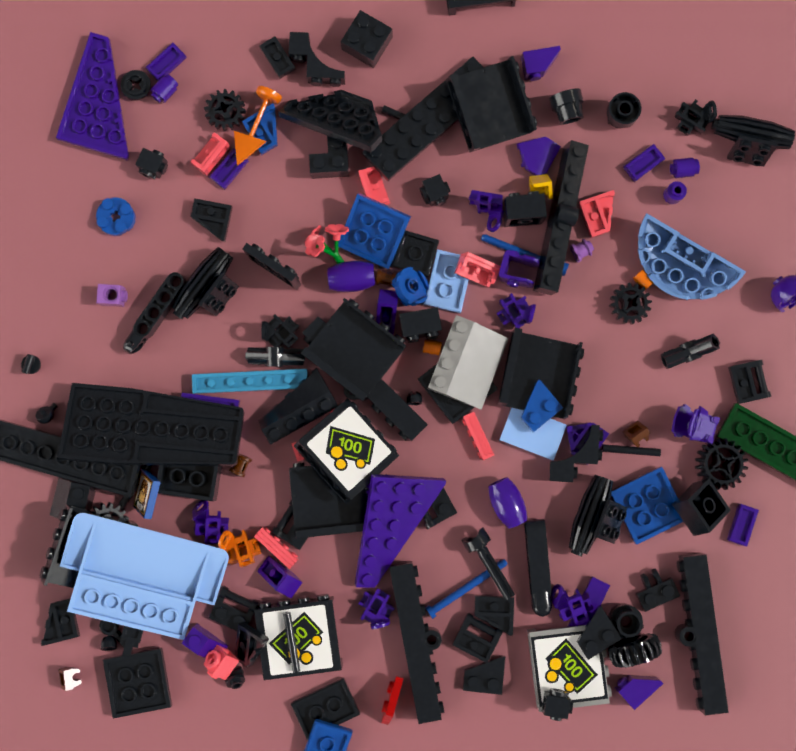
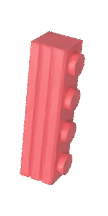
[462,412,494,460]
[254,527,298,569]

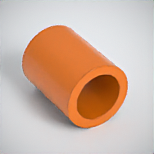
[633,269,653,291]
[423,339,442,355]

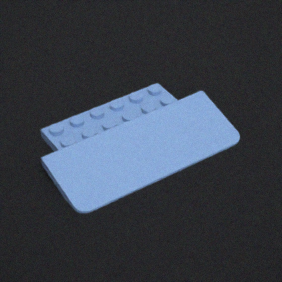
[60,513,229,640]

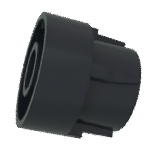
[549,88,584,125]
[607,92,642,129]
[608,603,644,639]

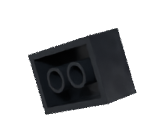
[157,465,222,501]

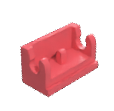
[190,132,231,176]
[358,166,390,205]
[454,252,501,287]

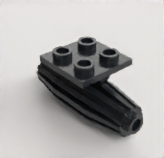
[711,115,795,167]
[172,247,239,319]
[569,475,628,557]

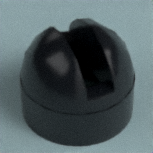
[407,391,422,405]
[101,636,117,651]

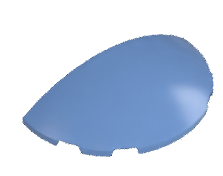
[638,213,746,300]

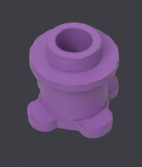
[569,239,594,263]

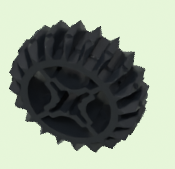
[695,438,748,490]
[608,633,662,668]

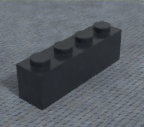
[258,368,338,444]

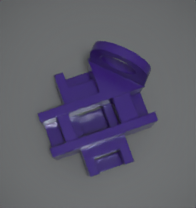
[469,190,504,232]
[496,293,536,328]
[192,500,229,544]
[551,584,593,626]
[358,588,395,629]

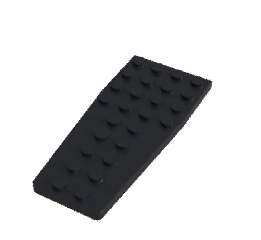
[57,383,244,466]

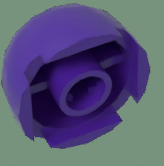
[771,275,796,312]

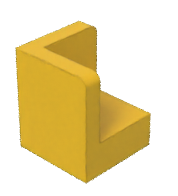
[529,174,553,199]

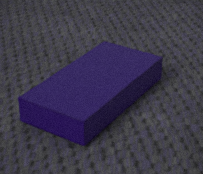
[146,42,187,81]
[623,144,665,182]
[209,148,249,190]
[727,503,759,547]

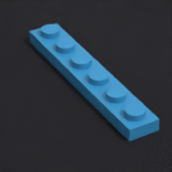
[192,369,308,394]

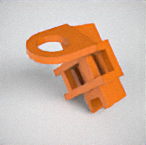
[218,530,261,568]

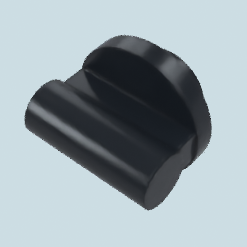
[21,354,41,374]
[225,666,245,689]

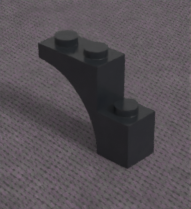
[289,32,346,87]
[549,425,603,483]

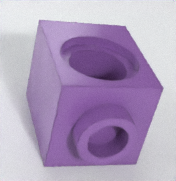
[96,284,128,307]

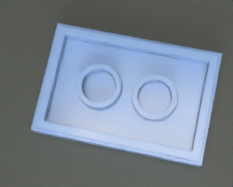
[424,249,469,314]
[499,408,567,461]

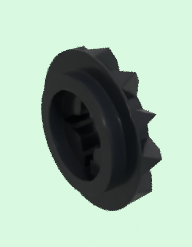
[121,70,151,100]

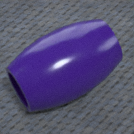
[327,261,375,292]
[488,477,528,529]

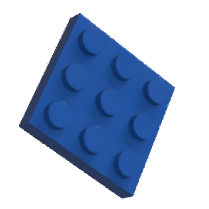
[338,193,411,269]
[611,467,684,545]

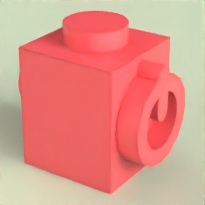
[204,645,239,680]

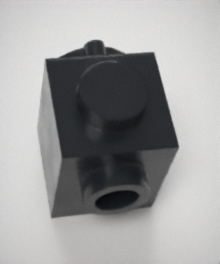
[135,148,168,180]
[419,174,450,206]
[541,688,573,721]

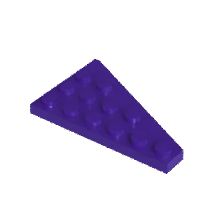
[56,32,129,160]
[355,474,446,588]

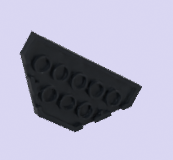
[278,90,382,153]

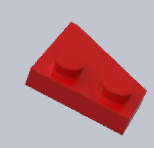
[381,676,403,725]

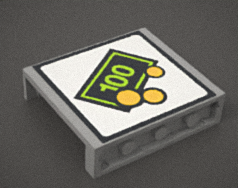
[527,625,612,712]

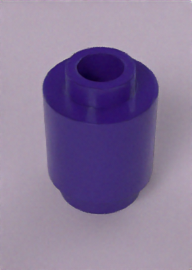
[151,74,179,103]
[670,157,700,178]
[663,181,687,204]

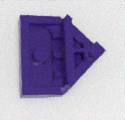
[517,137,561,176]
[567,422,609,465]

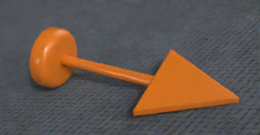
[234,86,282,165]

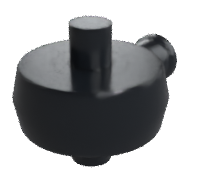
[35,403,58,424]

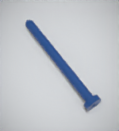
[481,234,569,276]
[425,559,508,619]

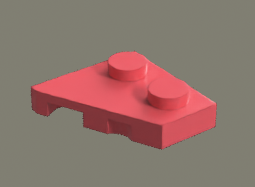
[578,190,615,238]

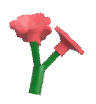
[304,224,349,264]

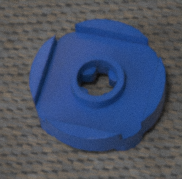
[96,197,136,236]
[392,267,429,306]

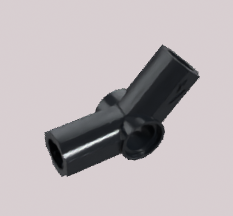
[660,333,720,369]
[245,347,305,367]

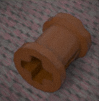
[375,268,397,288]
[229,453,252,477]

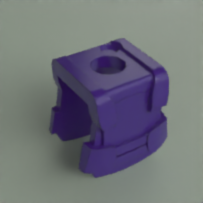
[499,250,540,288]
[671,404,720,444]

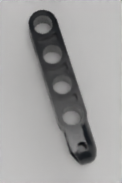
[123,272,187,354]
[524,519,552,617]

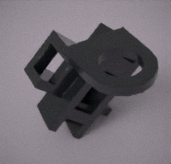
[675,99,717,136]
[261,314,299,348]

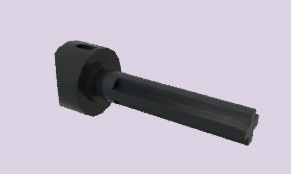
[461,527,515,600]

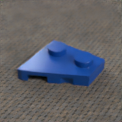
[242,103,278,155]
[521,379,563,432]

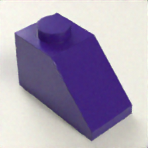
[521,46,561,81]
[376,289,398,335]
[257,555,303,598]
[182,623,228,658]
[615,675,663,710]

